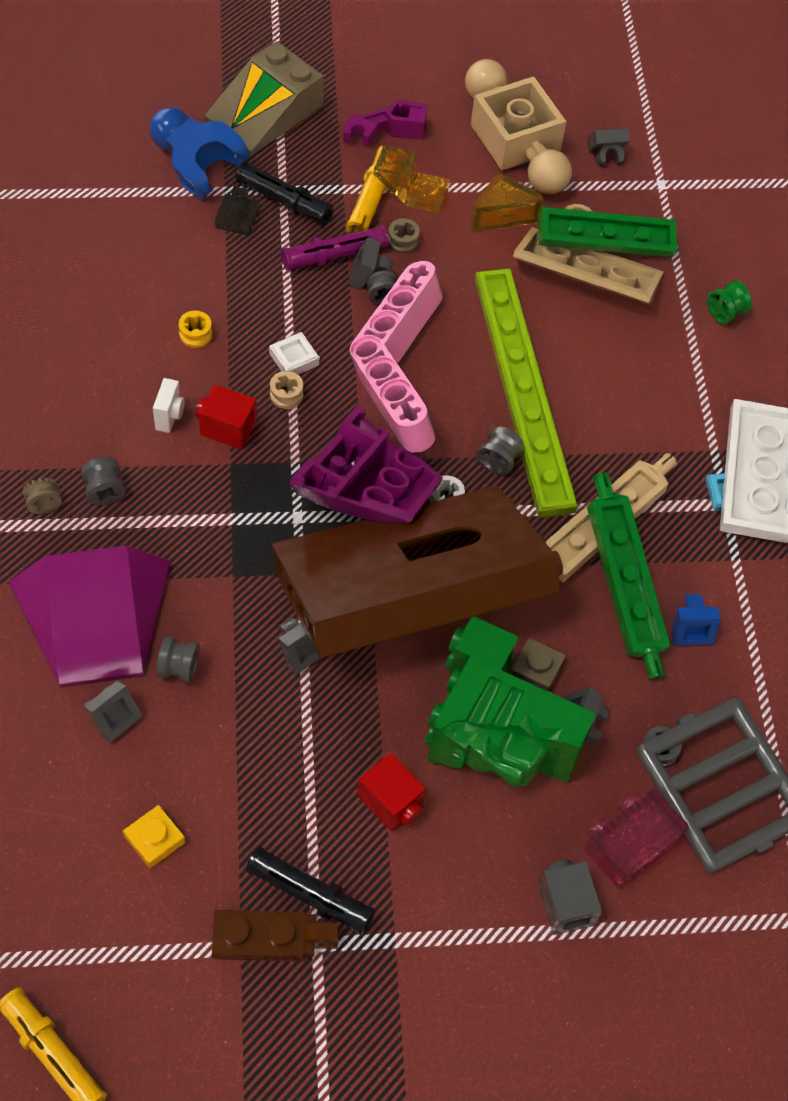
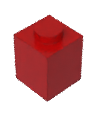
[195,384,257,450]
[357,752,426,832]

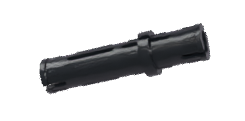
[235,161,334,225]
[246,846,376,935]

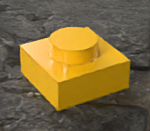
[123,805,185,869]

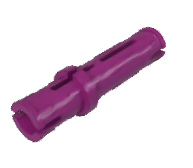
[281,226,389,271]

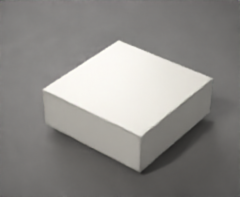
[269,332,320,375]

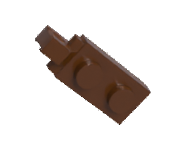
[212,910,339,962]

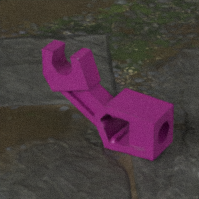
[343,99,428,146]

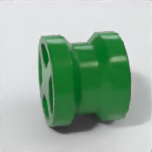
[707,280,752,324]

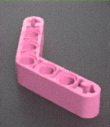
[350,261,443,453]

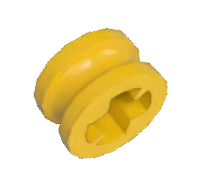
[178,310,212,348]

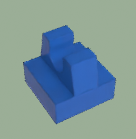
[671,594,721,646]

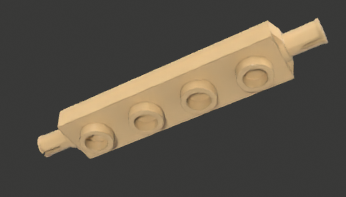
[546,453,677,583]

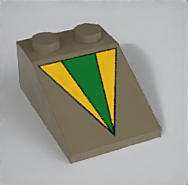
[205,41,324,156]

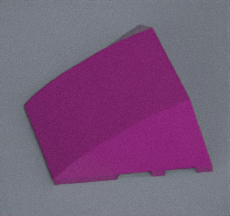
[290,405,443,523]
[9,545,171,688]

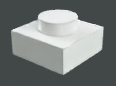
[153,378,185,433]

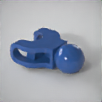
[150,107,250,200]

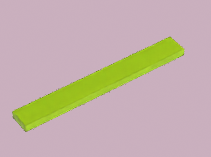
[475,268,577,518]

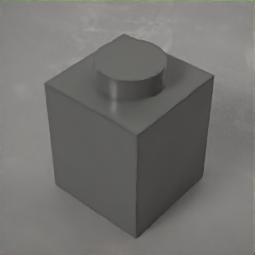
[538,860,602,935]

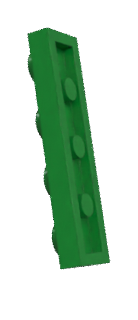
[538,207,677,258]

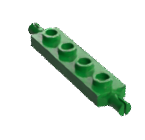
[587,472,670,680]

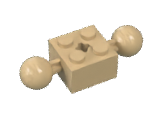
[465,59,572,194]

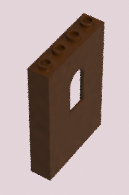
[272,485,563,658]

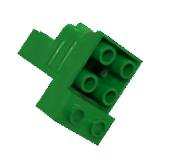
[425,616,596,788]

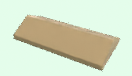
[513,227,664,306]

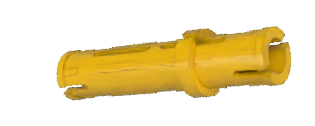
[346,145,398,233]
[0,987,107,1101]

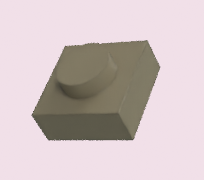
[511,638,566,692]

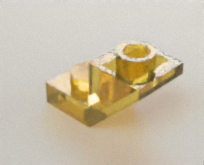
[374,145,450,213]

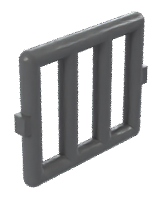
[636,698,788,873]

